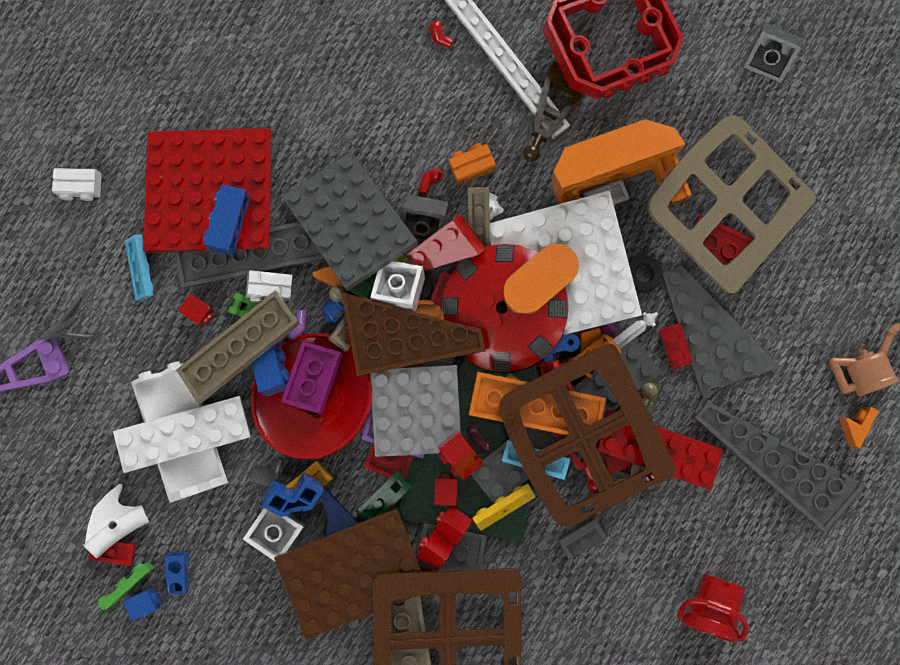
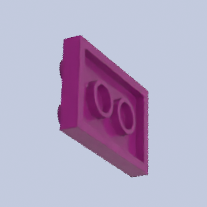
[281,341,343,415]

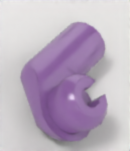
[287,310,307,339]

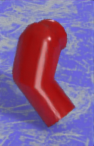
[429,20,453,49]

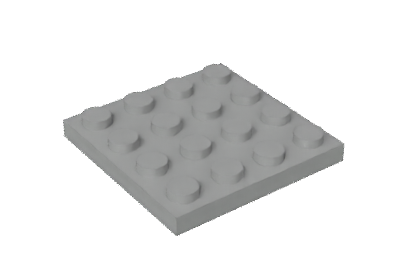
[370,365,461,457]

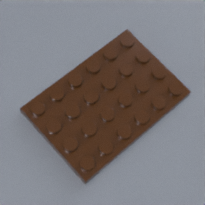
[274,508,422,640]

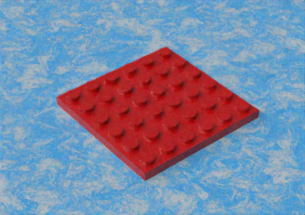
[143,128,272,253]

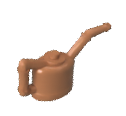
[829,323,900,396]

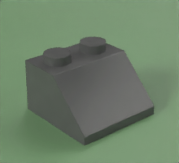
[744,22,802,83]
[402,195,448,246]

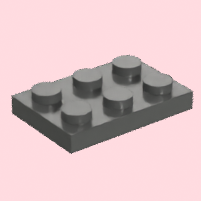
[417,523,487,571]

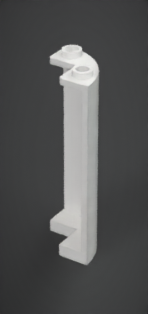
[131,361,228,503]

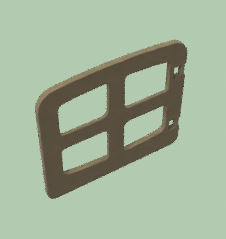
[648,115,816,294]

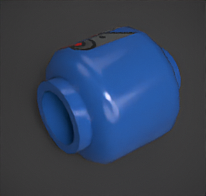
[323,299,345,324]

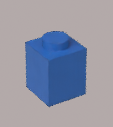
[123,588,161,621]

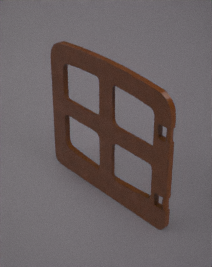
[499,343,676,526]
[372,568,521,665]

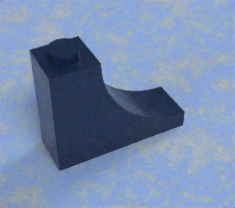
[320,486,359,536]

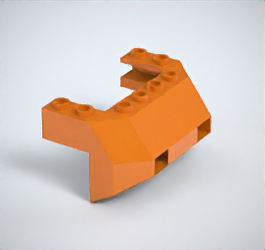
[551,119,692,207]

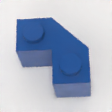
[262,472,323,517]

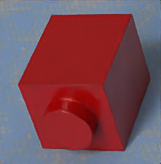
[178,293,215,327]
[434,474,457,506]

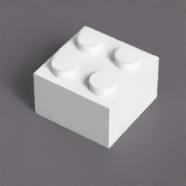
[371,261,425,312]
[243,508,307,561]

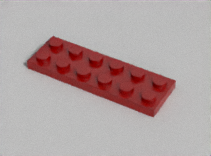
[596,409,723,490]

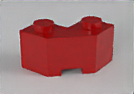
[437,430,484,480]
[416,505,472,571]

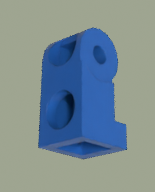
[542,333,580,362]
[165,552,189,595]

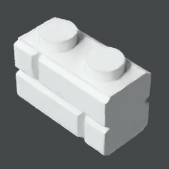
[52,168,101,201]
[246,270,292,303]

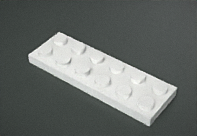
[113,396,251,473]

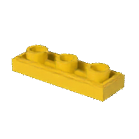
[473,484,535,531]

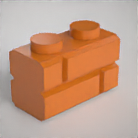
[448,143,496,185]

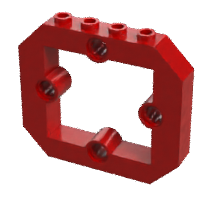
[542,0,684,99]

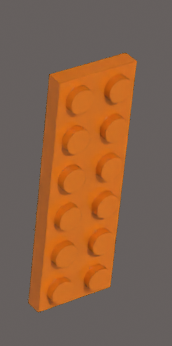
[469,372,606,435]

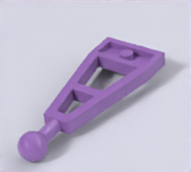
[0,338,71,392]

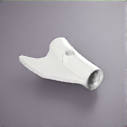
[83,484,149,559]

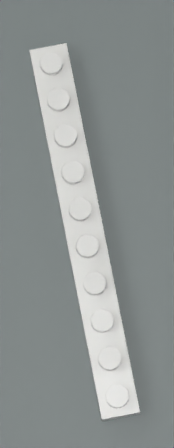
[444,0,570,139]

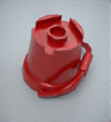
[677,574,749,643]

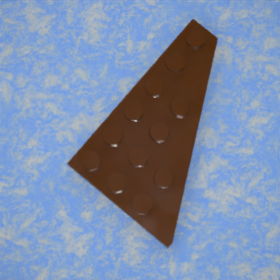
[342,293,485,377]

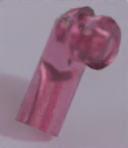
[467,422,492,453]

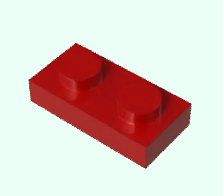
[659,323,693,369]
[88,541,137,566]

